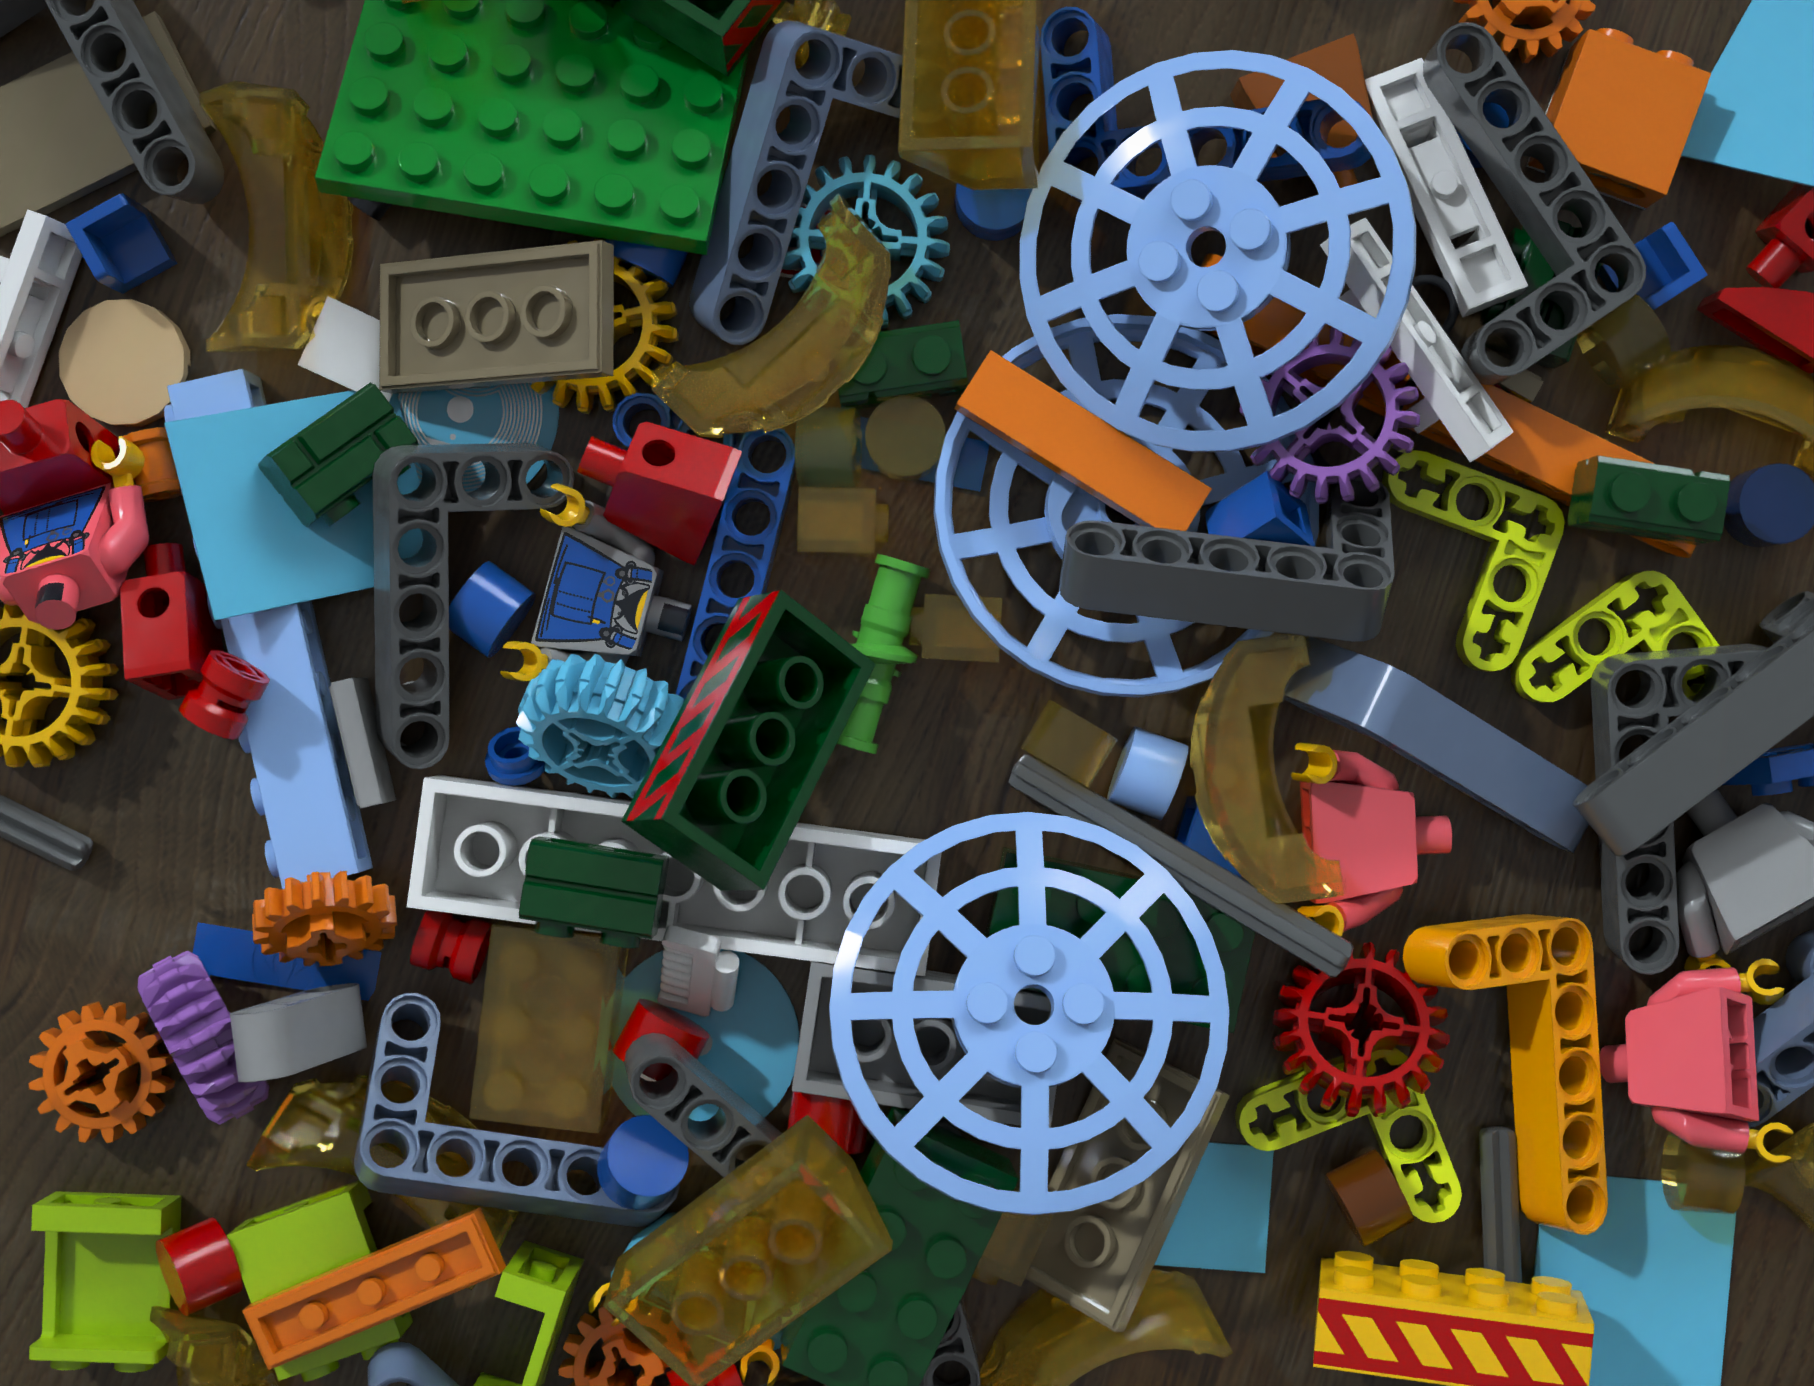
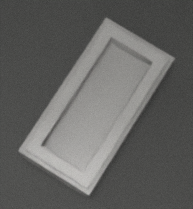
[329,678,396,809]

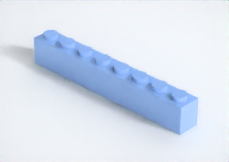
[164,369,373,890]

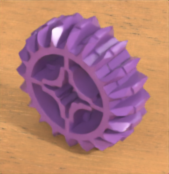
[1240,327,1420,504]
[137,951,269,1125]

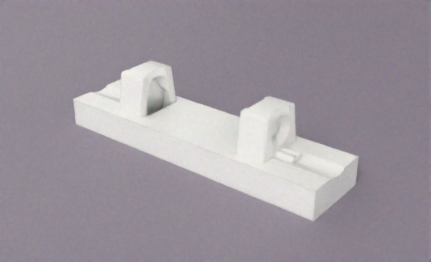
[1365,58,1528,318]
[0,209,82,408]
[1320,217,1514,463]

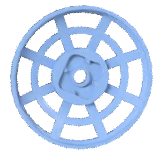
[1019,50,1416,453]
[933,314,1319,697]
[829,812,1229,1215]

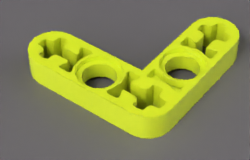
[1382,450,1565,672]
[1511,571,1720,702]
[1235,1048,1462,1223]

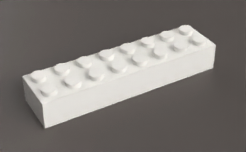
[407,775,942,976]

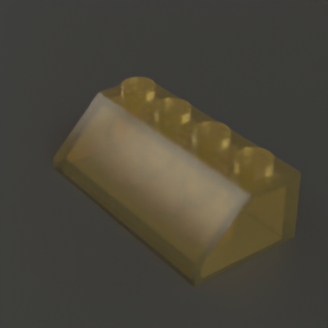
[898,0,1043,190]
[603,1115,893,1386]

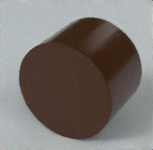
[1324,1149,1414,1247]

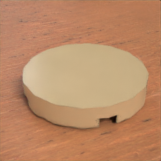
[59,299,191,427]

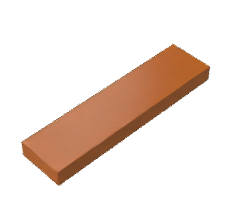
[954,350,1212,531]
[242,1207,506,1370]

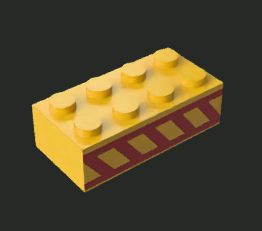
[1313,1251,1595,1386]

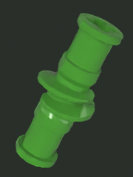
[837,554,931,754]

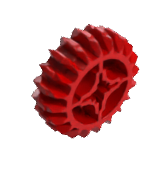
[1272,942,1450,1117]

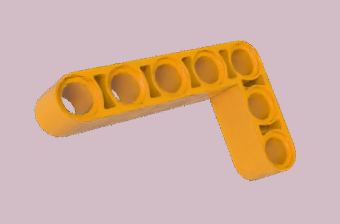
[1403,914,1608,1235]

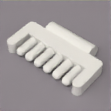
[657,925,739,1017]

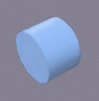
[1107,726,1189,820]

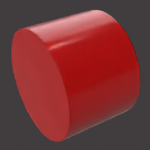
[612,999,710,1081]
[786,1091,868,1154]
[156,1217,243,1316]

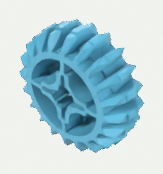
[782,155,950,330]
[516,653,684,799]

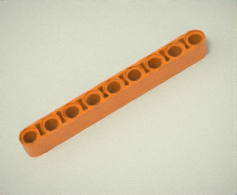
[1201,253,1696,558]

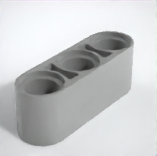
[230,983,367,1082]

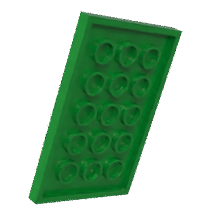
[315,0,750,255]

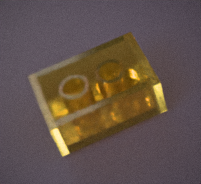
[469,920,628,1134]

